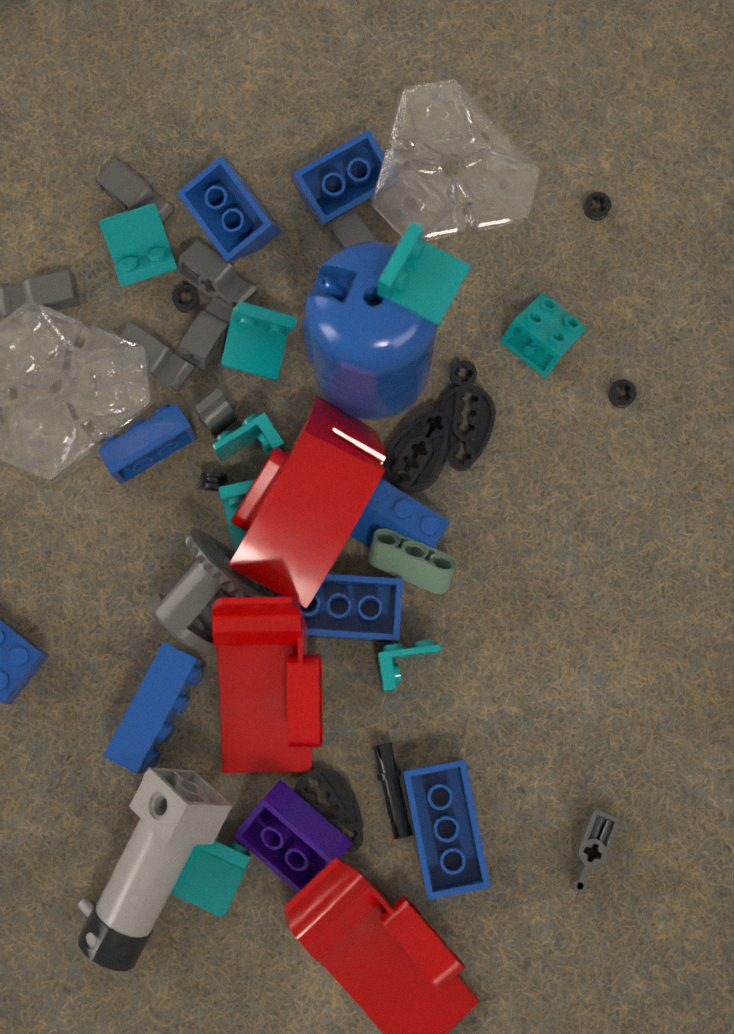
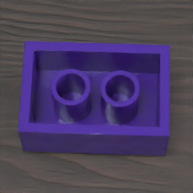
[233,779,353,893]

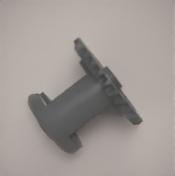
[151,529,275,653]

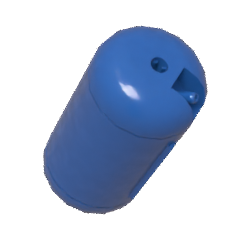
[302,241,438,421]

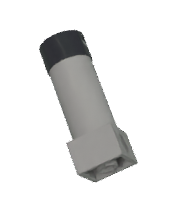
[78,768,232,971]

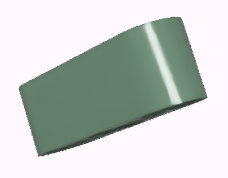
[367,528,457,594]

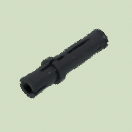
[373,742,413,839]

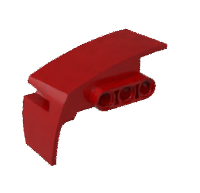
[228,395,386,608]
[212,597,323,773]
[284,857,481,1034]

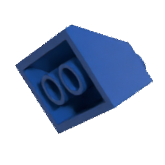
[292,130,399,225]
[177,155,283,263]
[98,403,197,485]
[350,479,450,548]

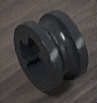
[583,192,611,221]
[172,284,200,313]
[450,360,477,387]
[608,379,637,408]
[200,472,228,491]

